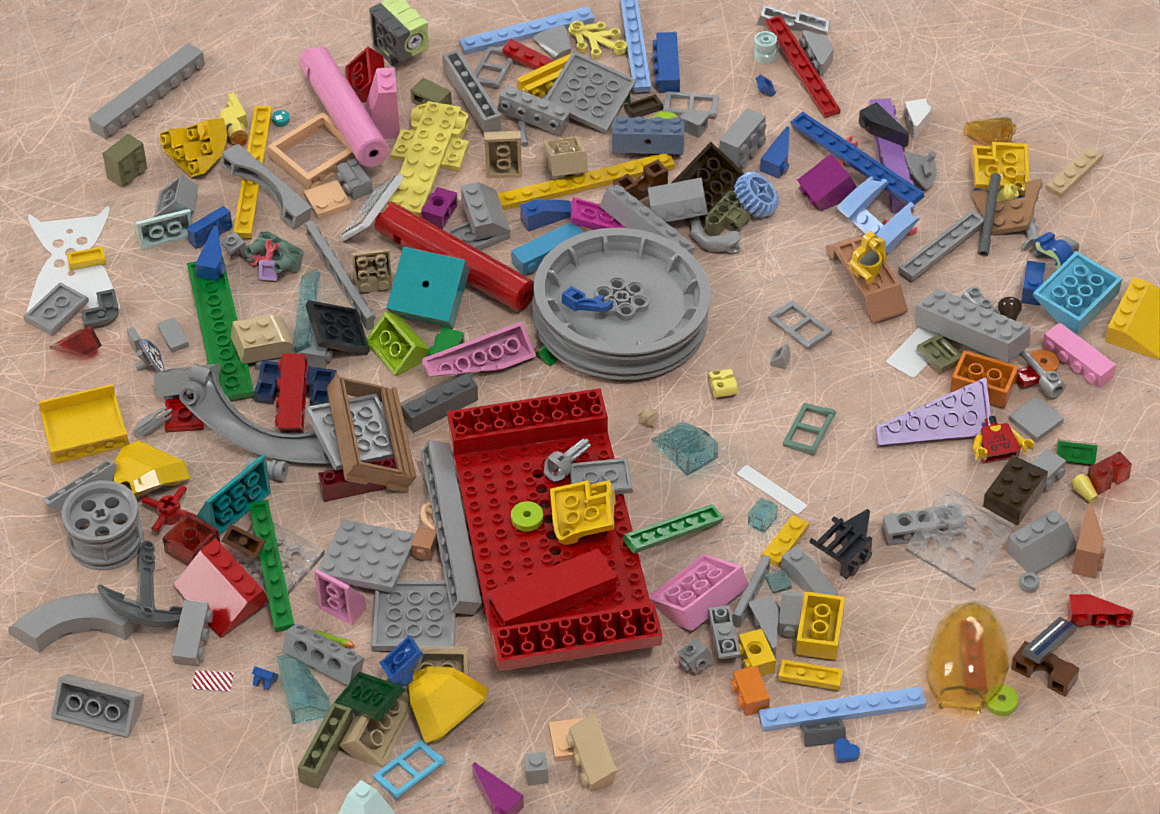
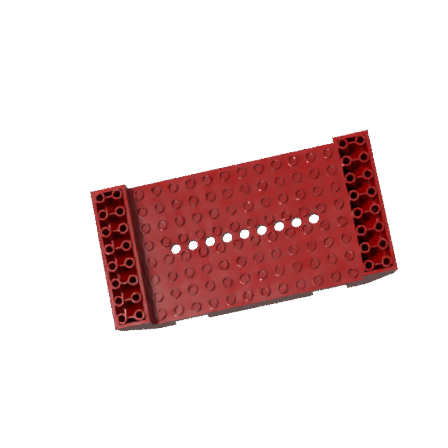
[447,388,663,671]

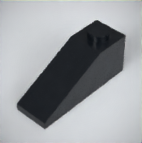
[858,102,909,147]

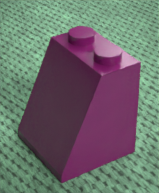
[797,154,857,211]

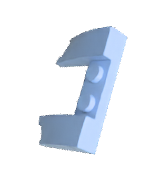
[837,177,919,254]

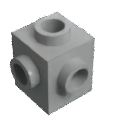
[678,637,715,675]

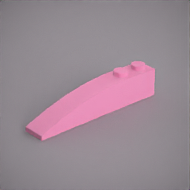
[421,321,536,377]

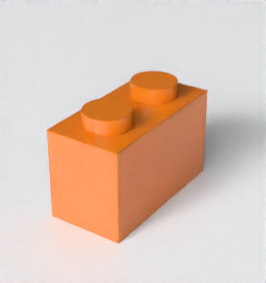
[730,666,770,716]

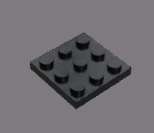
[305,300,370,355]

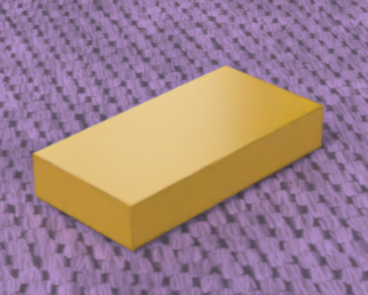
[67,246,106,270]

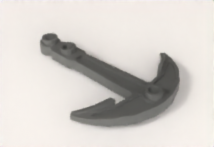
[97,541,183,627]

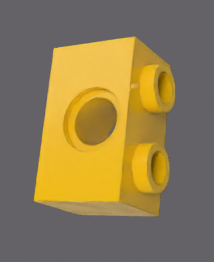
[738,629,776,676]

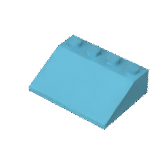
[1033,251,1123,335]

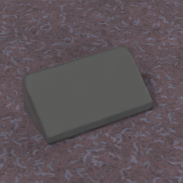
[800,719,846,747]

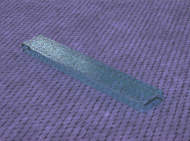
[292,269,320,353]

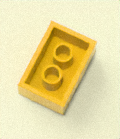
[796,592,845,660]

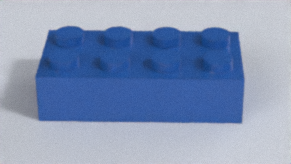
[187,206,233,249]

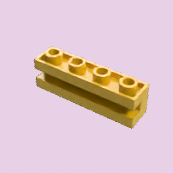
[517,53,572,98]

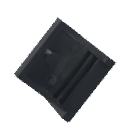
[809,516,872,580]

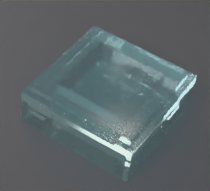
[766,569,792,594]

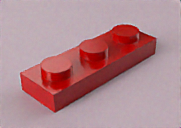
[502,38,555,70]

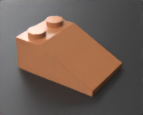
[1072,503,1106,579]

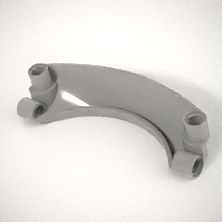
[179,363,331,463]

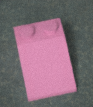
[314,569,366,625]

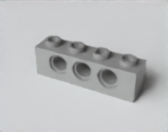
[882,504,967,546]
[282,623,364,685]

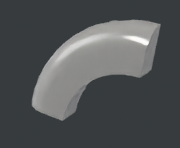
[8,593,140,653]

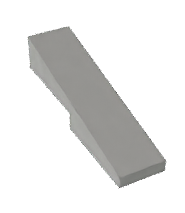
[757,4,830,35]

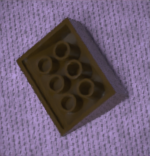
[670,141,744,221]

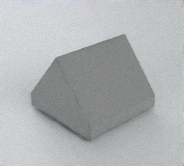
[770,344,791,369]

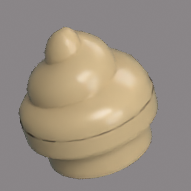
[638,407,657,427]

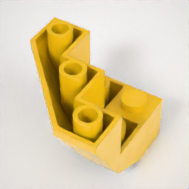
[159,118,227,178]
[114,440,191,498]
[408,666,489,743]

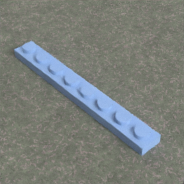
[620,0,651,93]
[459,6,594,55]
[759,686,926,731]

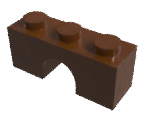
[613,160,668,200]
[1011,641,1080,697]

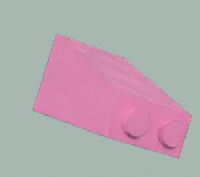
[365,67,400,139]

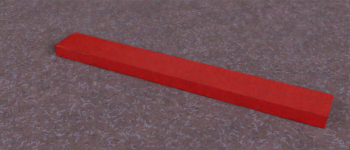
[765,15,841,119]

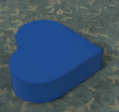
[834,738,860,763]

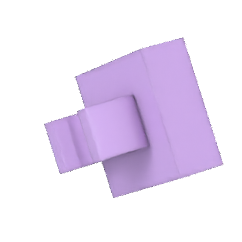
[259,260,278,281]

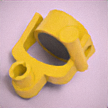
[848,231,887,284]

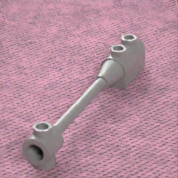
[961,287,1066,399]

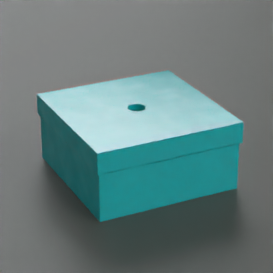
[386,247,470,329]

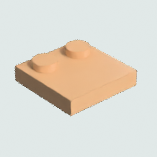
[304,180,351,219]
[549,717,586,761]

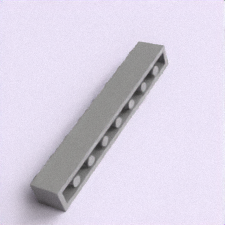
[88,43,205,140]

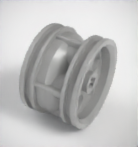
[62,481,144,571]

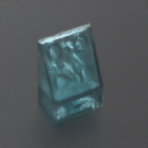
[652,421,718,476]

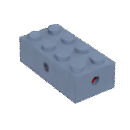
[612,116,684,154]

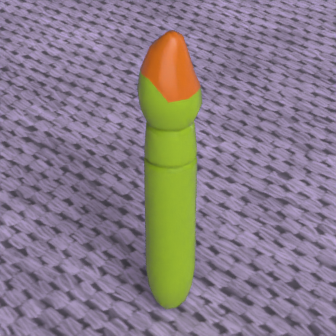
[312,630,355,648]

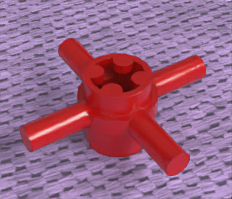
[142,485,197,533]

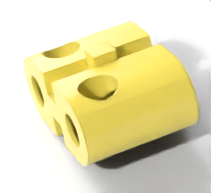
[708,368,738,398]

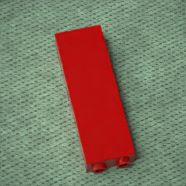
[488,548,618,627]

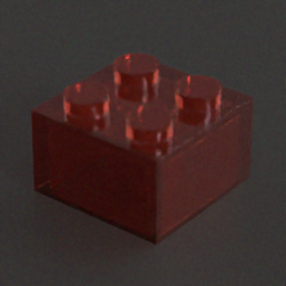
[162,512,221,566]

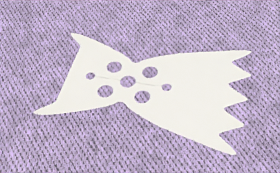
[27,206,120,312]

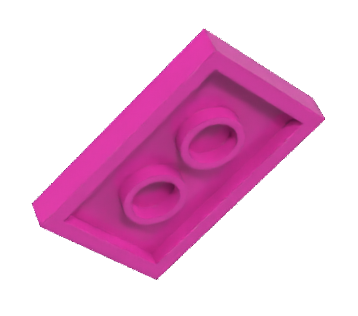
[570,197,625,230]

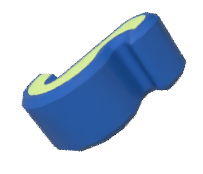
[1034,232,1074,270]

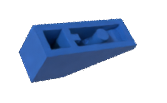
[760,126,790,179]
[520,199,571,232]
[195,226,226,281]
[1021,261,1046,306]

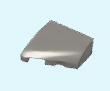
[533,25,571,61]

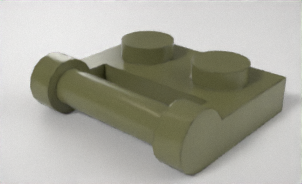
[916,334,962,374]

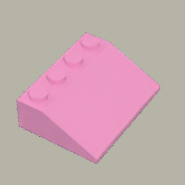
[649,554,748,631]

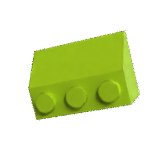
[366,312,429,376]

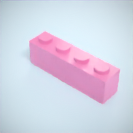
[1043,323,1116,389]

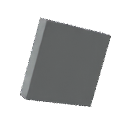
[1009,396,1064,442]

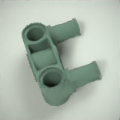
[244,231,304,273]

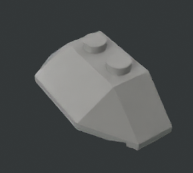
[42,458,117,510]

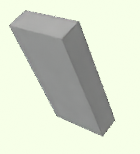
[157,317,189,352]

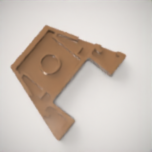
[971,179,1043,235]

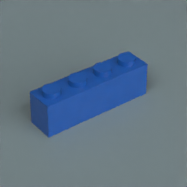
[653,32,680,93]

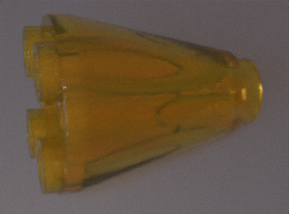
[964,116,1016,146]

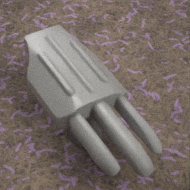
[133,407,172,438]

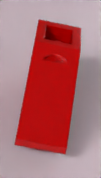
[1067,594,1133,627]

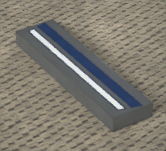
[1022,617,1077,664]

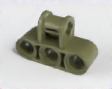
[705,191,751,236]

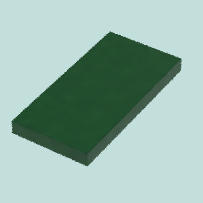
[334,672,405,722]

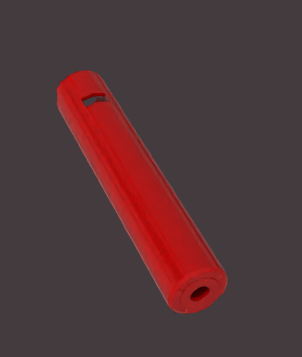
[375,201,534,312]

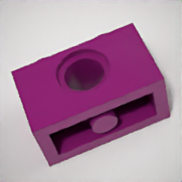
[421,187,458,229]

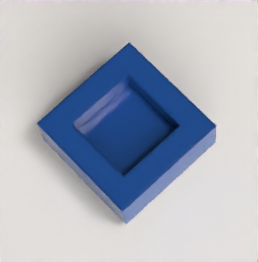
[755,74,776,97]

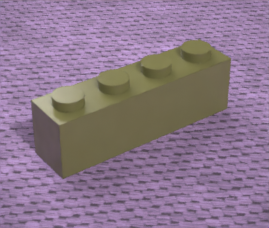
[297,702,353,788]

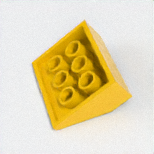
[1105,277,1160,360]

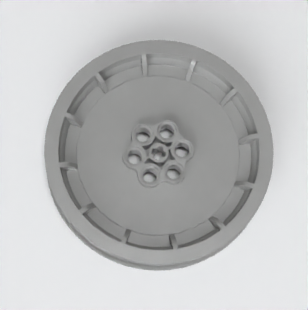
[533,228,711,380]

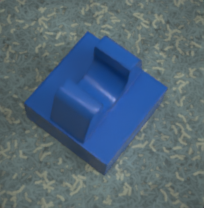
[252,666,279,690]

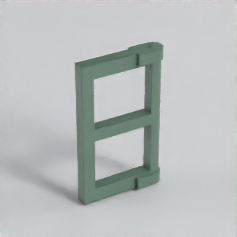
[783,403,836,455]

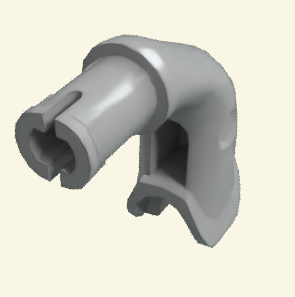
[690,216,741,253]

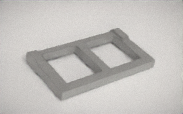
[474,46,514,89]
[663,91,719,118]
[768,301,832,350]

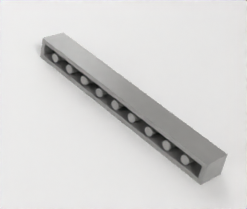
[421,440,482,615]

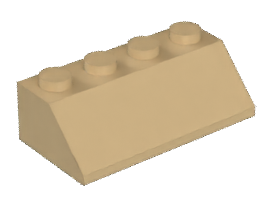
[339,677,413,767]

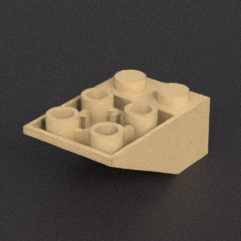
[352,249,393,293]

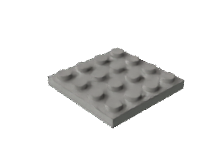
[544,51,636,134]
[305,393,394,471]
[318,519,416,593]
[372,581,456,651]

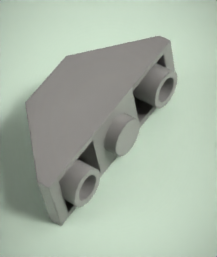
[799,30,834,77]
[709,605,740,659]

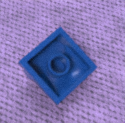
[379,635,423,686]

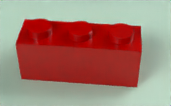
[345,46,385,103]

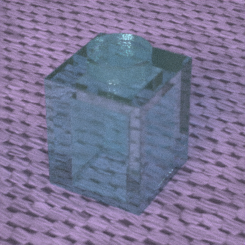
[748,497,778,533]

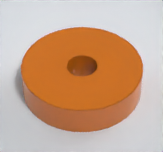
[1028,350,1059,372]

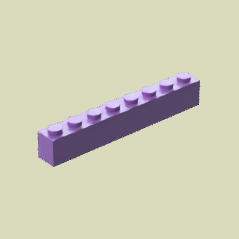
[869,98,914,213]

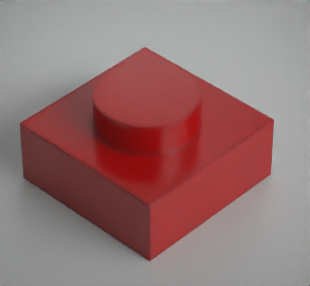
[1017,366,1040,387]

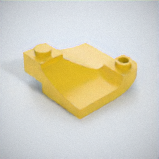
[971,142,1029,195]
[550,480,616,545]

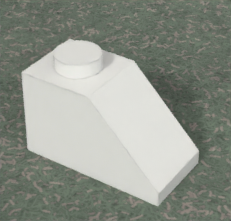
[904,99,932,139]

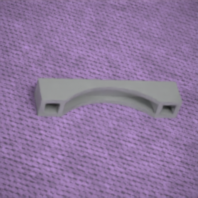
[220,144,312,229]

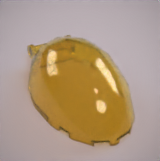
[926,600,1009,714]

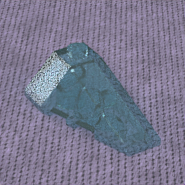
[277,654,331,724]

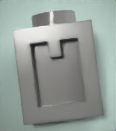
[221,232,247,259]

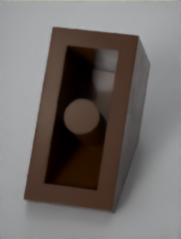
[222,523,266,559]

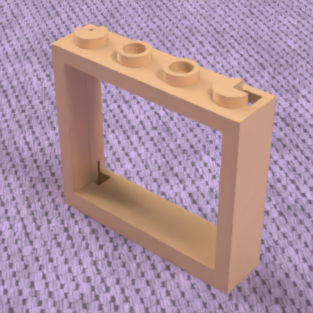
[268,112,358,190]

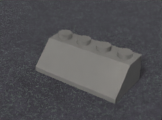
[51,674,144,737]

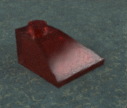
[49,326,102,357]

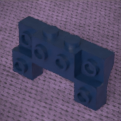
[254,360,337,406]

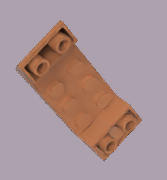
[825,235,908,323]

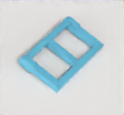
[373,740,445,799]

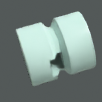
[754,31,777,64]

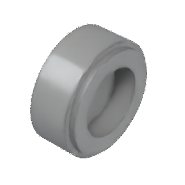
[1019,573,1040,593]

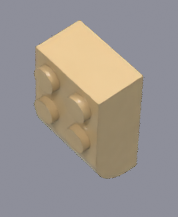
[484,131,522,178]
[543,136,588,178]
[231,315,297,364]

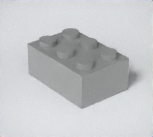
[719,108,767,169]

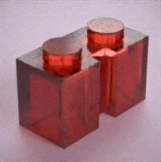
[1087,451,1132,495]

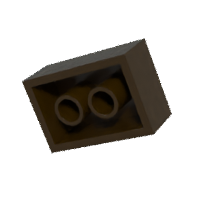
[983,455,1048,525]

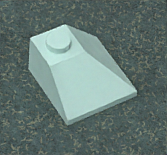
[339,780,395,814]

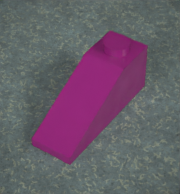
[472,762,524,814]

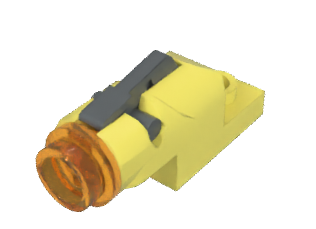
[220,93,248,146]

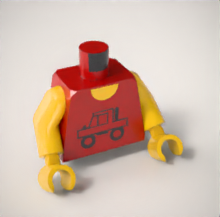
[972,416,1034,464]

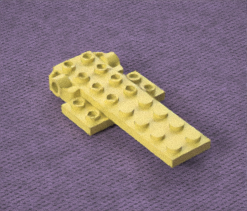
[386,101,469,217]

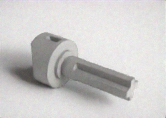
[544,439,591,481]

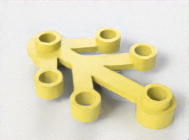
[569,21,627,59]

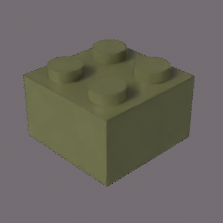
[102,134,147,188]

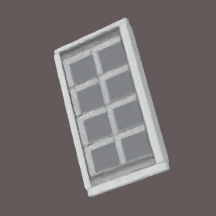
[340,174,403,242]

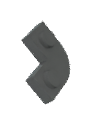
[81,289,119,329]

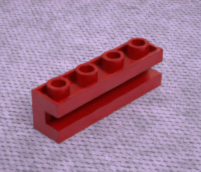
[275,353,308,433]

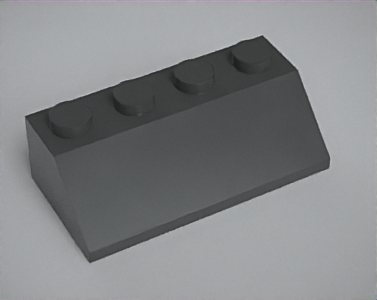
[400,373,478,433]

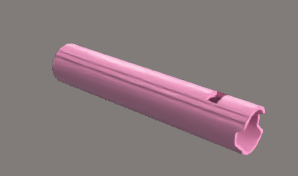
[299,46,389,167]

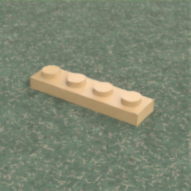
[1046,146,1103,198]

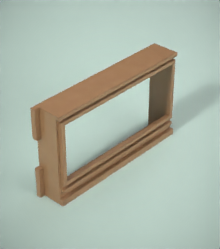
[327,374,417,493]

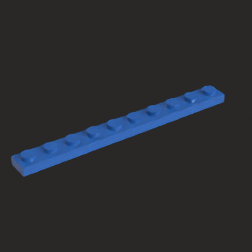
[790,112,925,205]

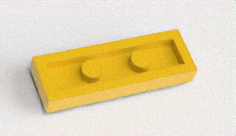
[761,515,809,567]
[778,659,843,691]

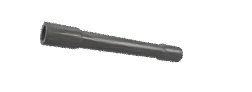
[978,173,1001,256]

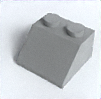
[154,175,198,217]

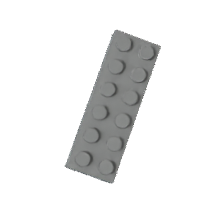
[915,289,1031,363]

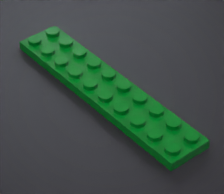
[187,256,254,401]

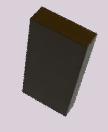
[624,94,663,118]

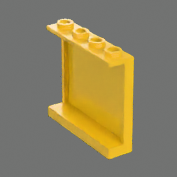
[38,384,129,464]

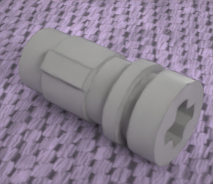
[245,457,288,481]

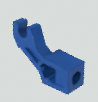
[561,286,613,313]

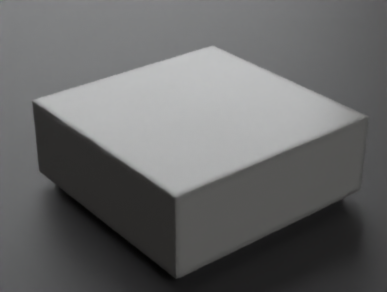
[127,327,143,352]

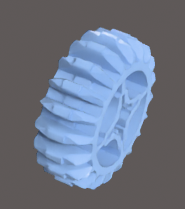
[734,171,779,218]

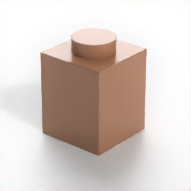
[411,527,438,561]

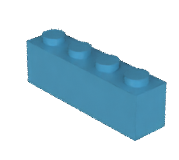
[511,222,584,276]

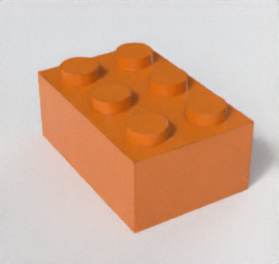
[950,350,1019,408]

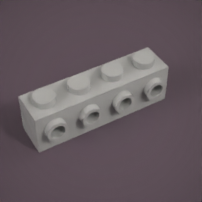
[497,85,571,136]

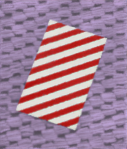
[192,670,234,691]

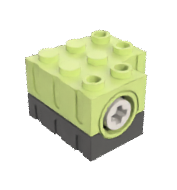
[369,0,429,66]

